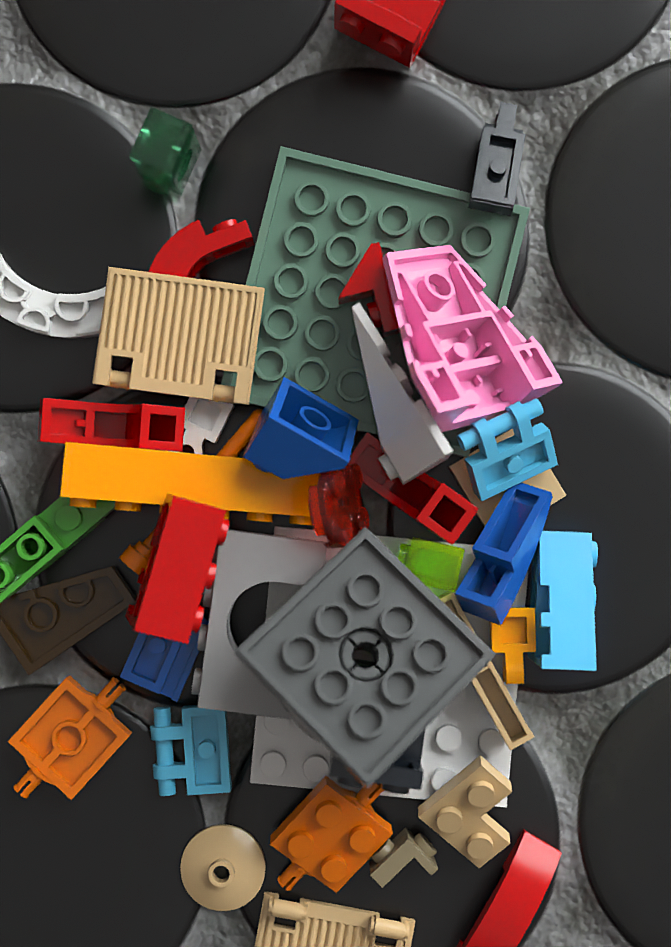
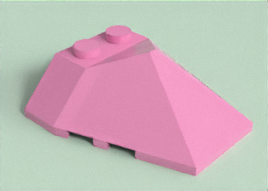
[382,245,563,432]

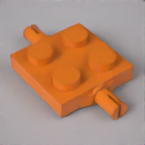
[8,675,132,800]
[270,776,393,893]

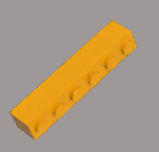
[61,442,332,525]

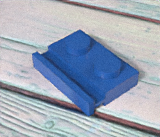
[120,618,209,702]

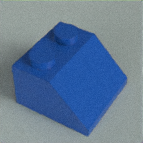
[244,377,359,479]

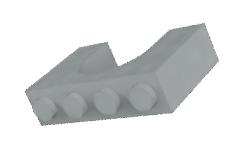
[192,529,327,720]

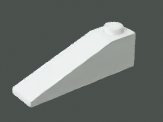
[352,303,453,485]

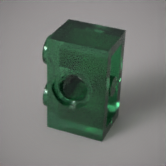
[129,107,202,196]

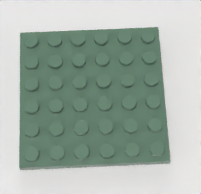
[221,146,530,457]

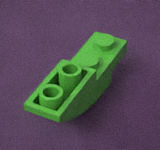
[0,496,115,604]

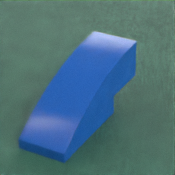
[455,483,553,626]

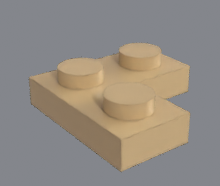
[418,755,512,868]

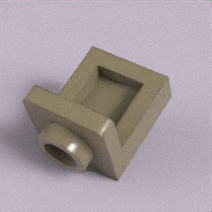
[369,827,438,888]

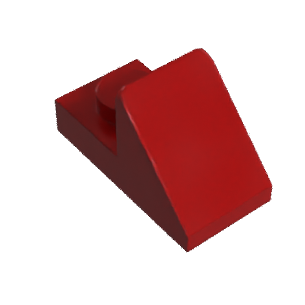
[338,242,400,338]

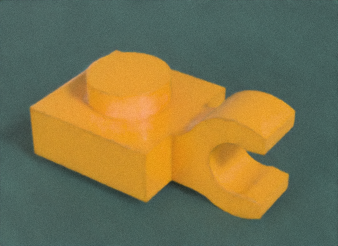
[489,607,536,684]

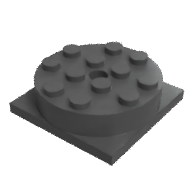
[235,527,497,790]

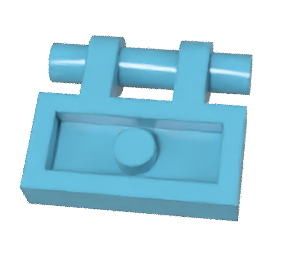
[457,398,558,501]
[150,705,232,796]

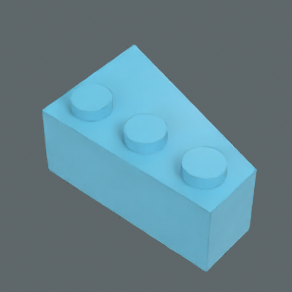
[528,530,598,671]

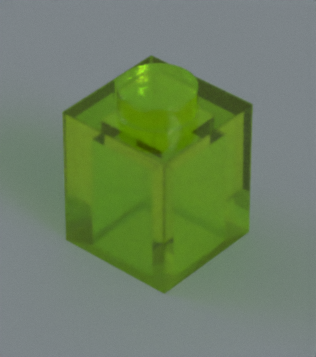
[397,536,465,592]

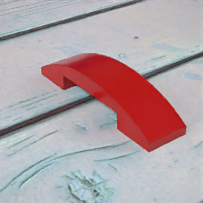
[456,829,562,947]

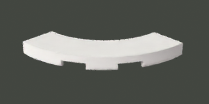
[0,253,106,339]

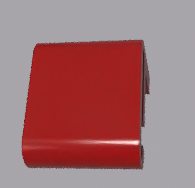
[334,0,447,68]

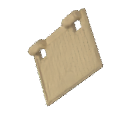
[92,267,265,405]
[254,892,415,947]

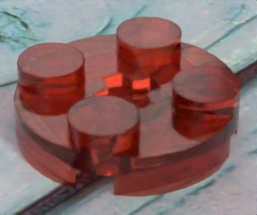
[308,464,369,549]

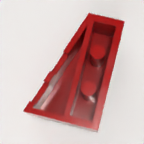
[125,493,229,644]

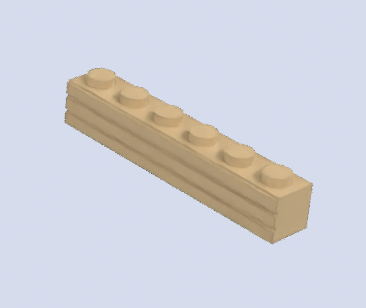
[438,590,534,751]

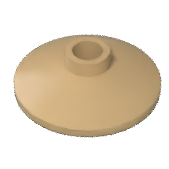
[180,824,266,911]

